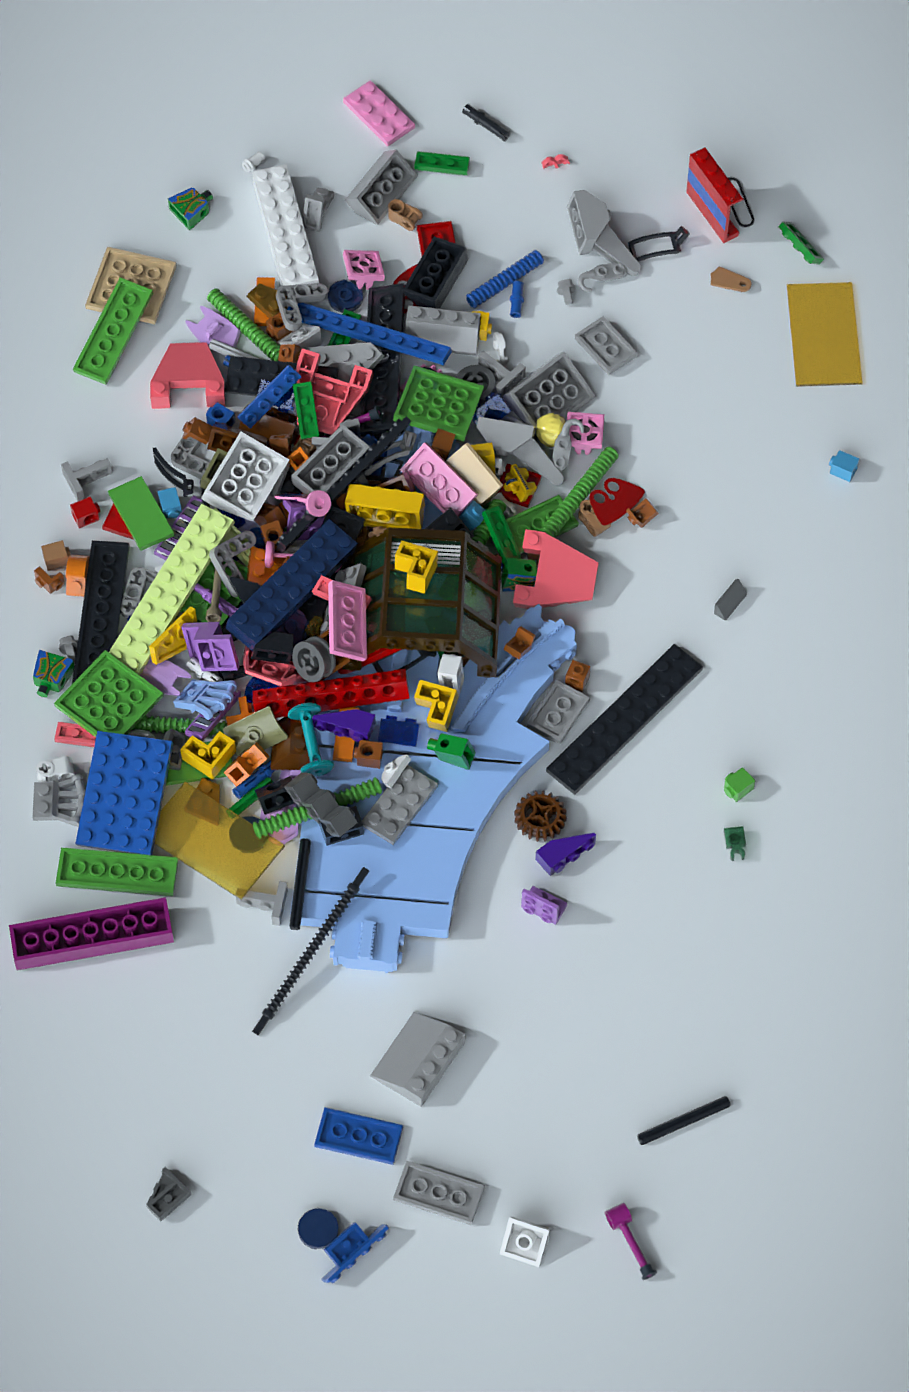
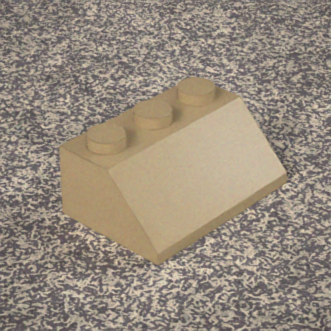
[446,442,503,507]

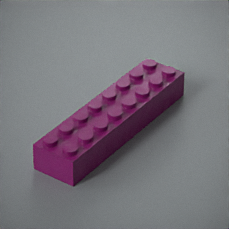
[9,897,174,970]

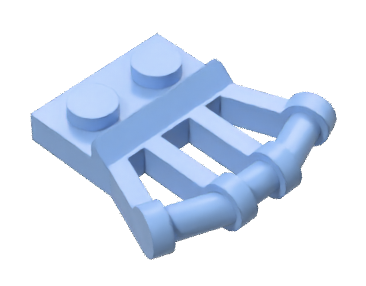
[173,679,237,720]

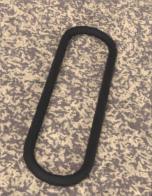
[728,177,754,227]

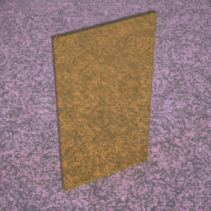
[787,282,862,387]
[154,782,285,900]

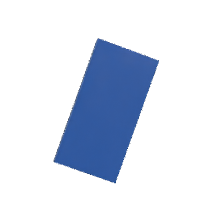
[314,1107,403,1165]

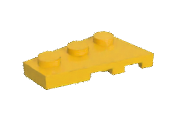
[149,606,197,665]

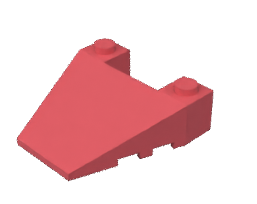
[150,342,225,409]
[296,349,374,435]
[513,529,599,609]
[242,646,311,686]

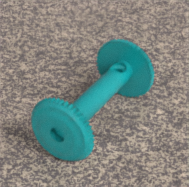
[288,703,334,777]

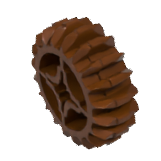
[514,790,567,842]

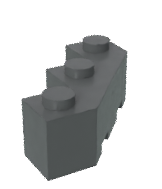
[284,772,358,837]

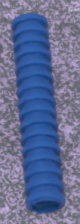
[466,250,544,308]

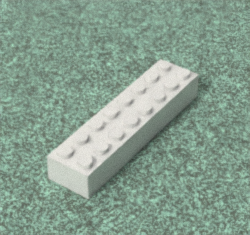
[252,164,319,295]

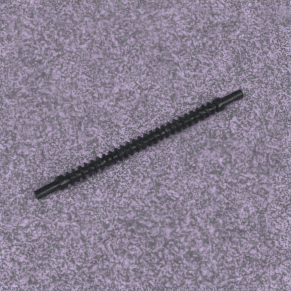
[252,867,369,1036]

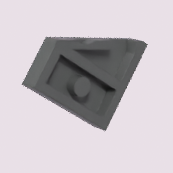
[146,1167,192,1221]

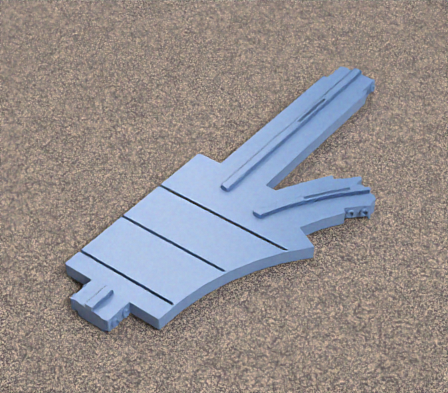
[290,425,577,973]

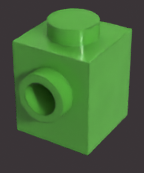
[724,767,755,802]

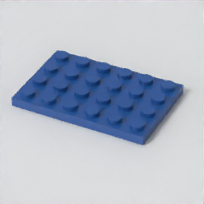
[75,731,174,856]

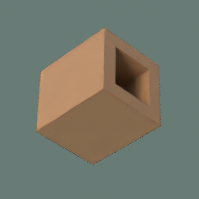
[41,540,71,571]

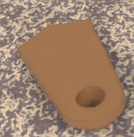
[711,266,751,292]

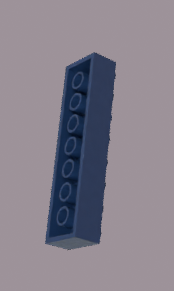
[226,519,358,652]

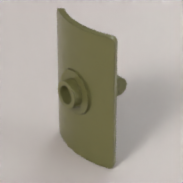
[223,706,288,756]

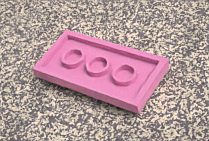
[343,80,415,146]
[400,442,479,516]
[328,580,367,661]

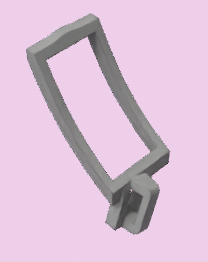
[364,430,417,476]

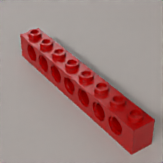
[253,669,410,718]

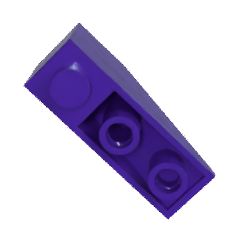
[312,709,376,742]
[535,833,596,876]

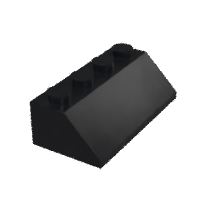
[402,236,468,309]

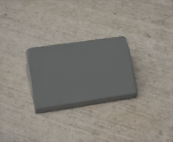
[714,579,746,620]
[163,729,188,770]

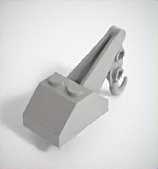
[567,190,641,292]
[477,417,584,486]

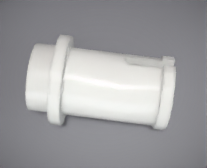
[242,152,265,172]

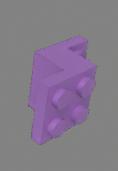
[181,622,240,671]

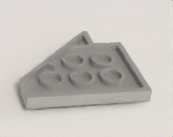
[304,342,384,383]

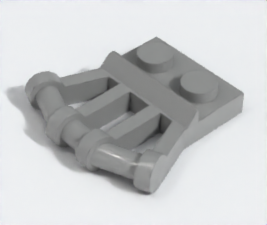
[33,774,86,827]

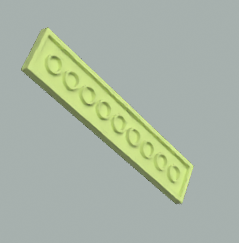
[109,504,235,675]

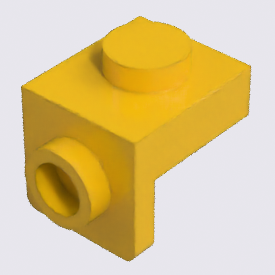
[472,311,492,341]

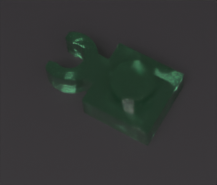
[723,826,746,861]

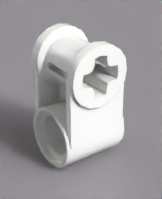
[36,756,75,782]

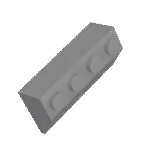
[345,149,418,225]
[405,305,481,356]
[291,424,370,495]

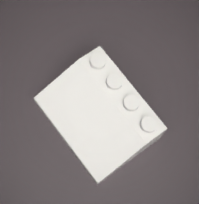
[201,432,289,521]

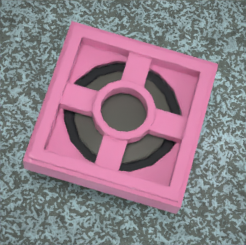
[343,250,385,290]
[567,412,605,455]

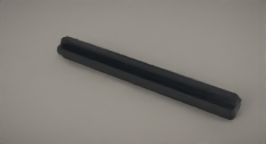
[289,838,311,930]
[637,1096,730,1145]

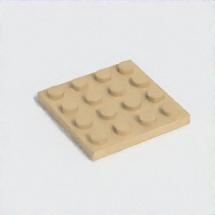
[85,247,176,324]

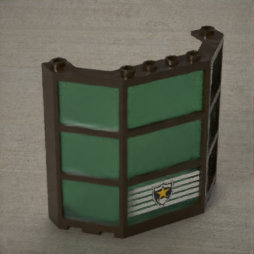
[342,527,502,678]

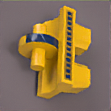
[503,464,537,502]

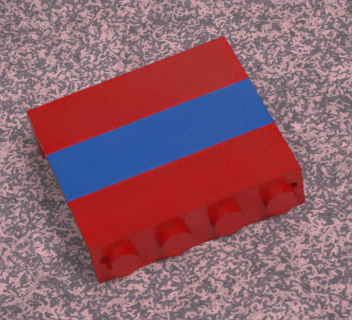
[686,147,743,243]

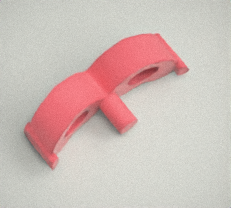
[541,154,570,169]

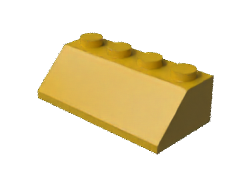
[345,484,425,529]

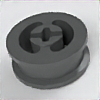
[456,365,495,408]
[292,636,336,682]

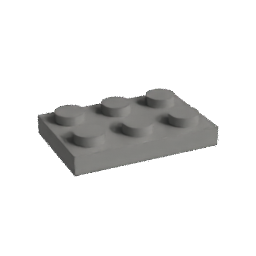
[575,316,637,375]
[527,680,590,744]

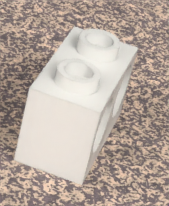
[438,654,464,696]

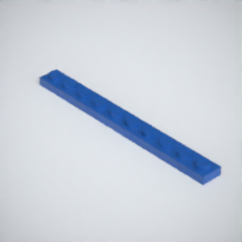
[287,303,452,365]

